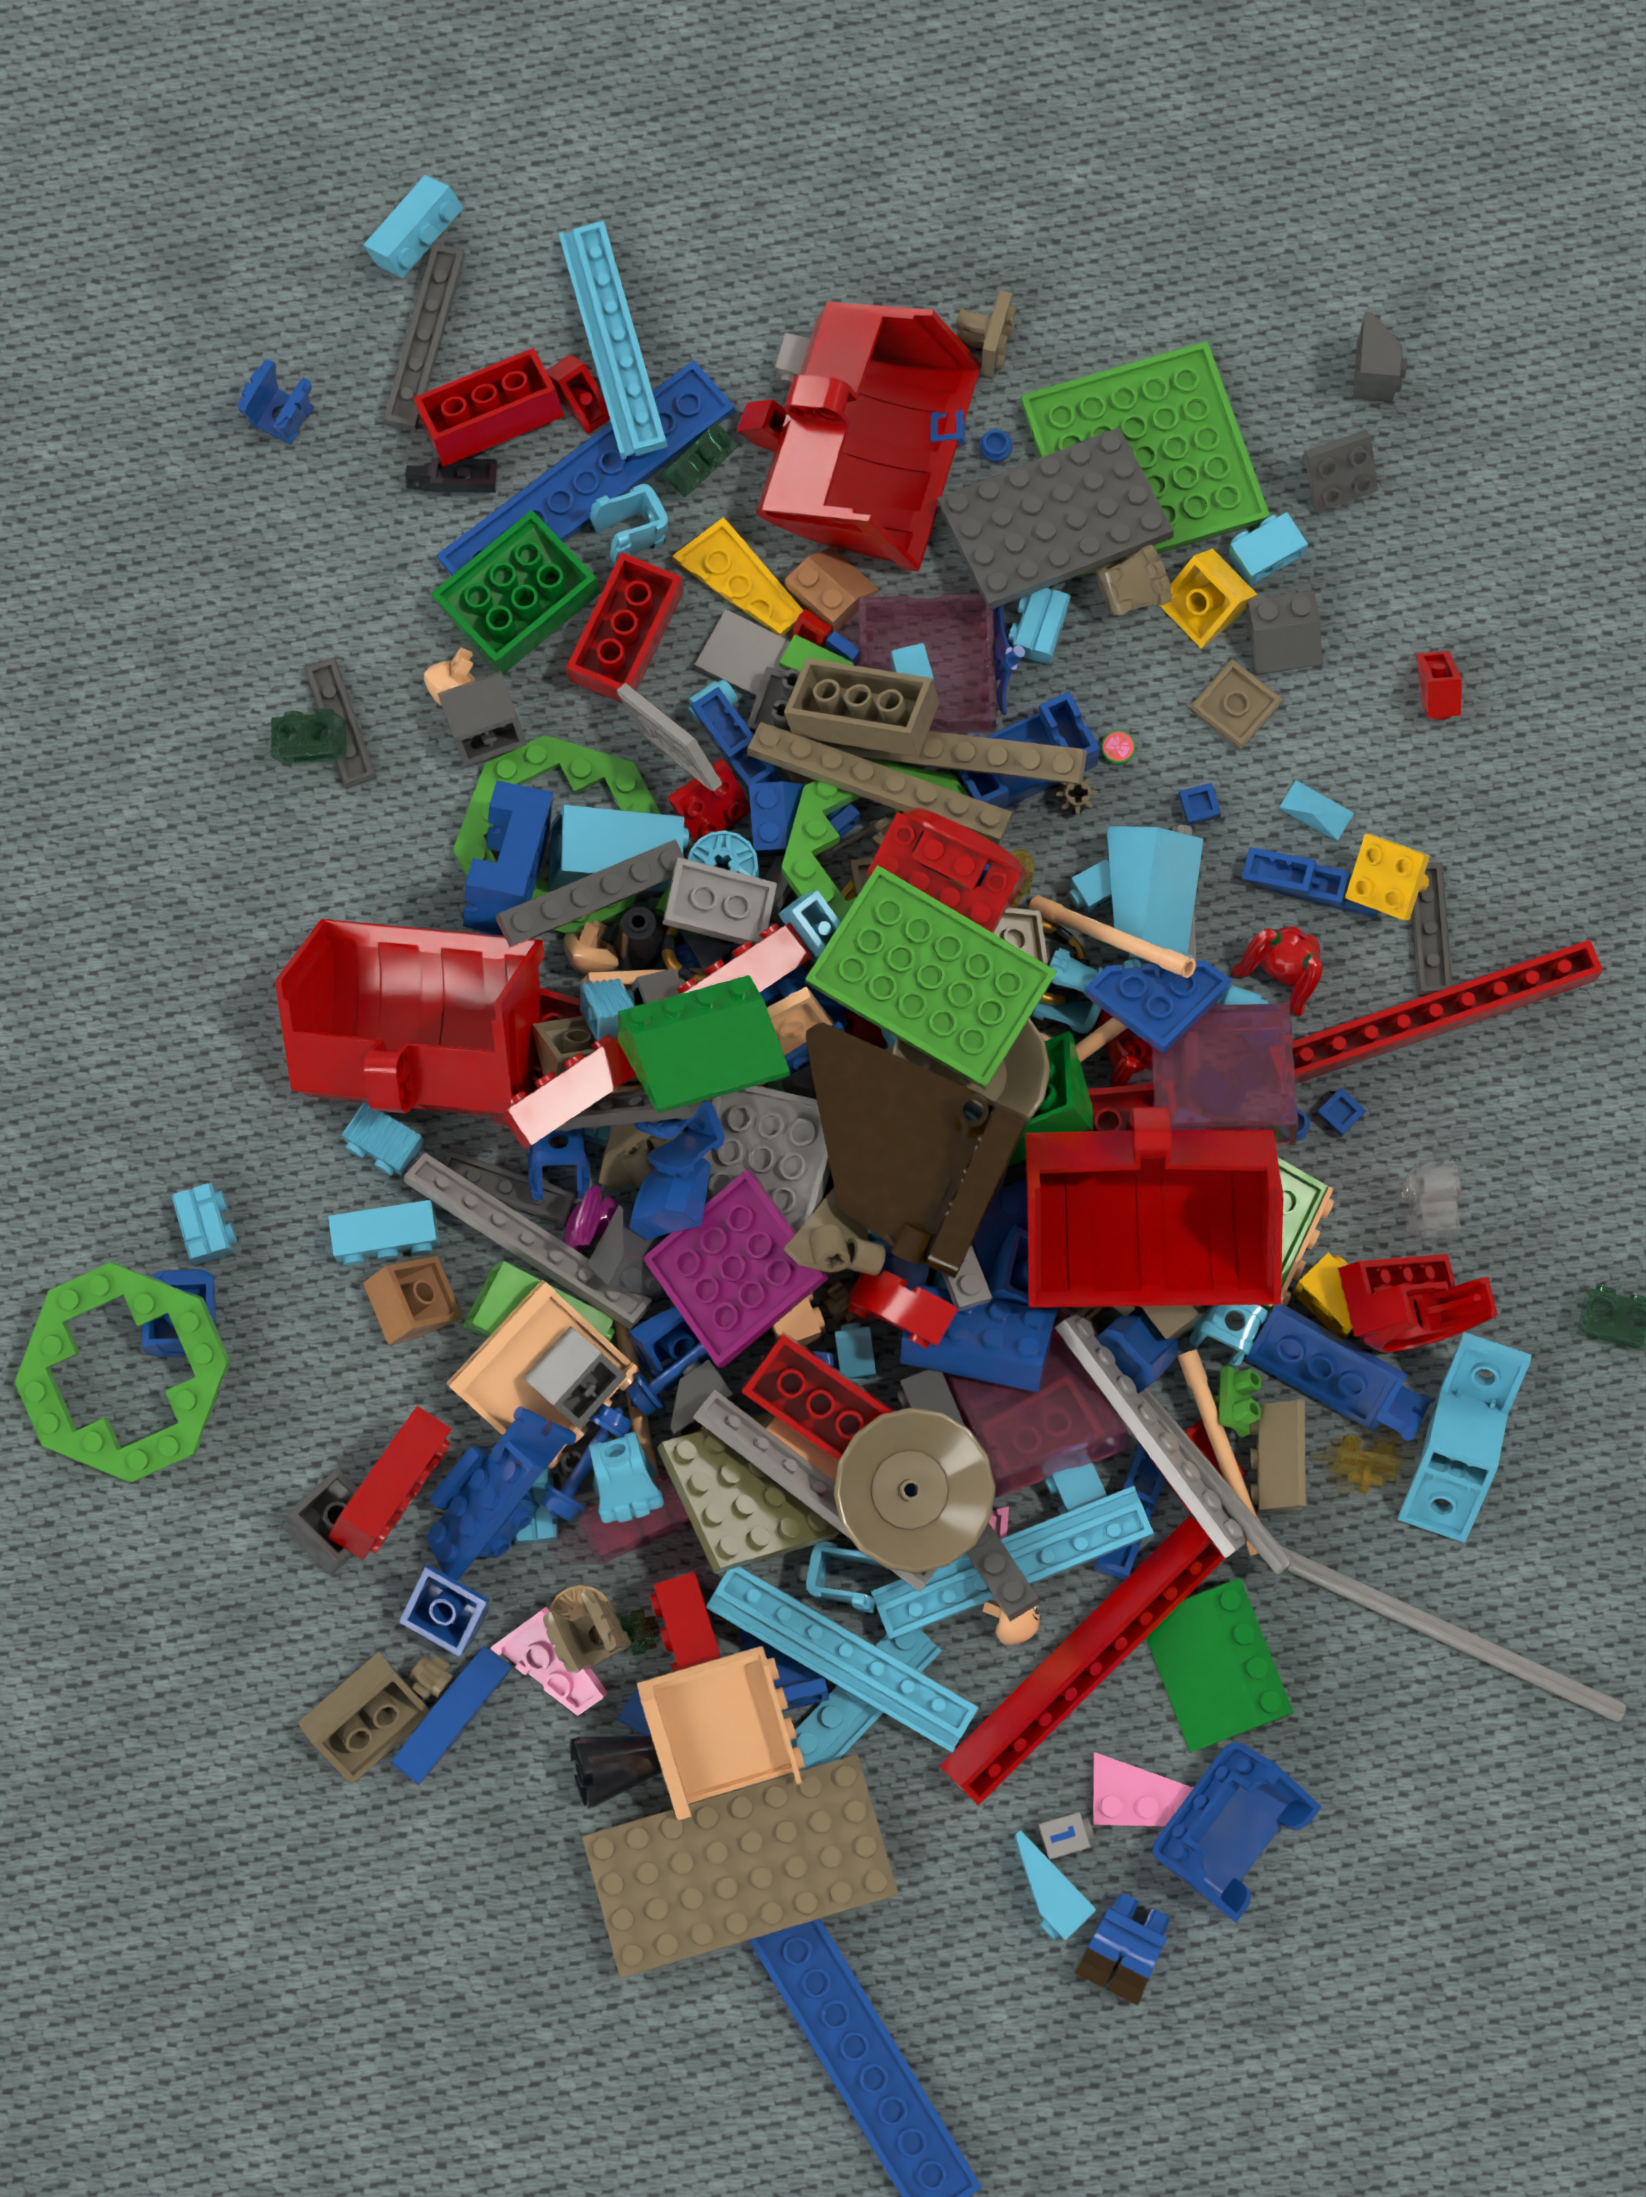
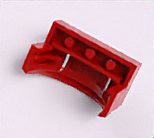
[866,808,1028,933]
[1338,1254,1498,1353]

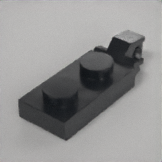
[405,458,498,493]

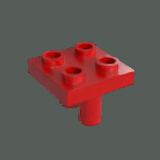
[667,758,750,844]

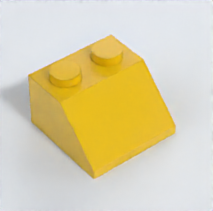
[1158,548,1258,649]
[1292,1252,1353,1339]

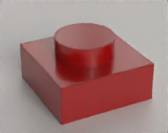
[790,609,833,648]

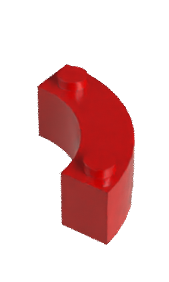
[845,1270,958,1350]

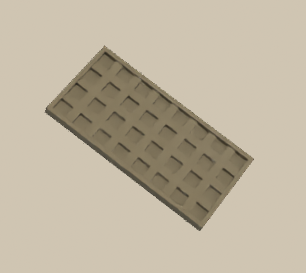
[582,1754,899,1978]

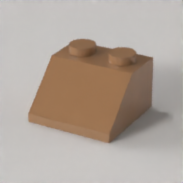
[785,546,879,634]
[363,1256,463,1345]

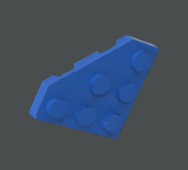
[1084,961,1232,1055]

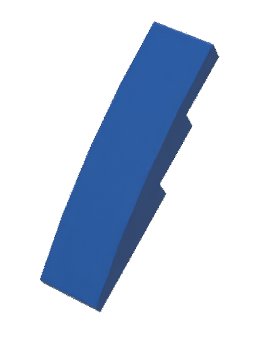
[691,687,782,794]
[1242,847,1378,918]
[1093,1443,1165,1581]
[391,1646,512,1786]

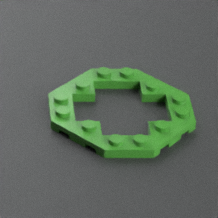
[453,735,661,936]
[782,757,978,922]
[15,1262,231,1483]

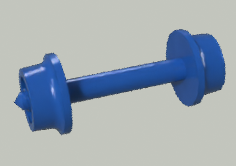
[625,1343,708,1416]
[540,1403,633,1522]

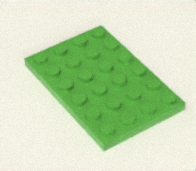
[805,865,1057,1090]

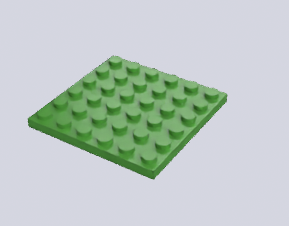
[1020,341,1270,576]

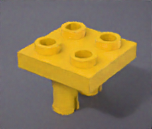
[1345,834,1430,920]

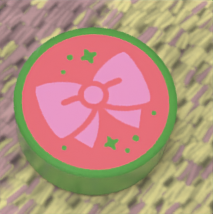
[1101,730,1135,766]

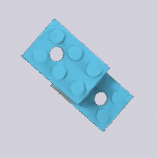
[1398,1332,1532,1543]

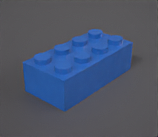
[900,1283,1056,1392]

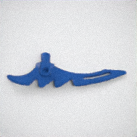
[993,605,1026,715]

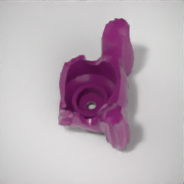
[563,1185,626,1253]

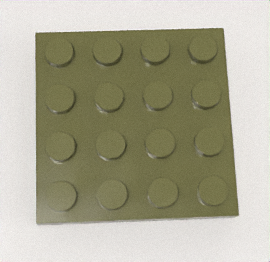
[657,1413,839,1574]

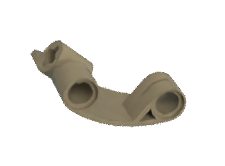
[597,1087,682,1190]
[784,1186,885,1275]

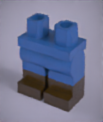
[1074,1893,1170,2006]

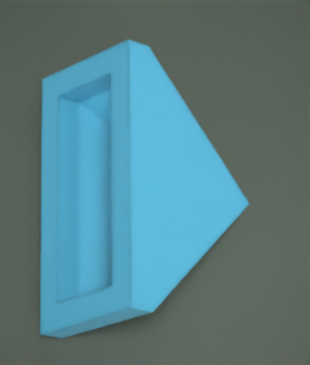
[1279,780,1354,841]

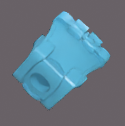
[590,484,668,566]
[1032,948,1103,1033]
[1188,1305,1268,1367]
[589,1431,664,1523]
[806,1542,883,1613]

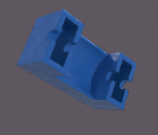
[950,691,1100,809]
[463,780,553,935]

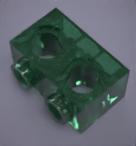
[662,422,739,498]
[271,708,347,764]
[1576,1286,1646,1351]

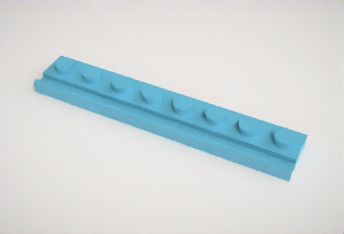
[559,221,668,460]
[871,1486,1154,1641]
[706,1567,979,1752]
[740,1629,942,1789]

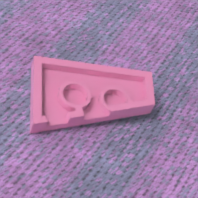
[490,1607,608,1716]
[1093,1752,1193,1827]

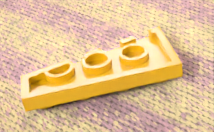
[672,517,804,637]

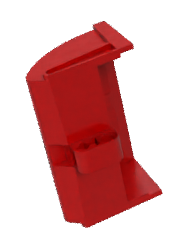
[756,302,982,571]
[275,919,545,1118]
[1026,1107,1284,1307]

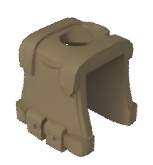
[1094,544,1172,615]
[543,1590,632,1673]

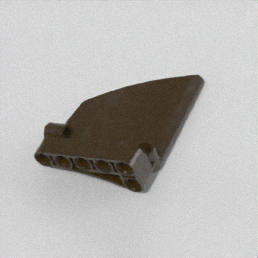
[806,1022,1029,1278]

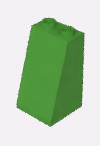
[462,1261,615,1342]

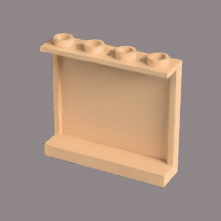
[446,1280,638,1469]
[637,1646,805,1821]

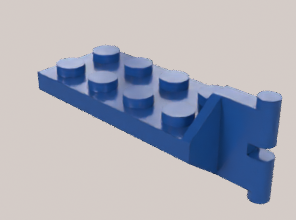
[1245,1304,1431,1441]
[426,1406,576,1581]

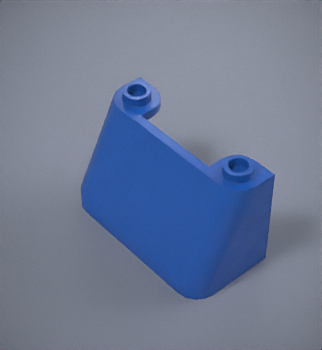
[1152,1742,1321,1923]

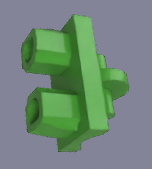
[1213,1365,1261,1437]

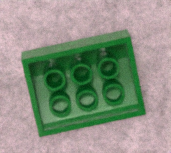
[431,510,600,675]
[618,975,790,1114]
[1008,1031,1094,1166]
[1146,1578,1294,1753]

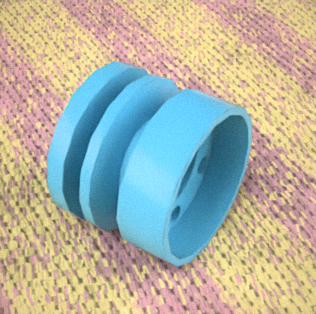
[688,831,759,878]

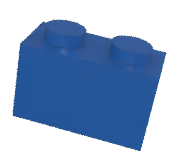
[749,781,807,857]
[399,1564,489,1657]

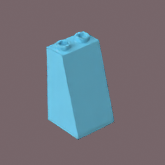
[548,805,689,891]
[1107,826,1203,963]

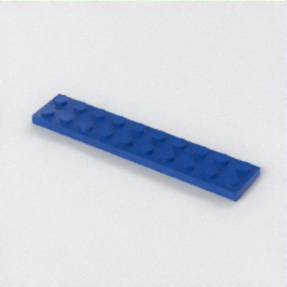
[437,360,735,576]
[749,1919,982,2197]

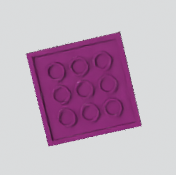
[643,1169,829,1368]

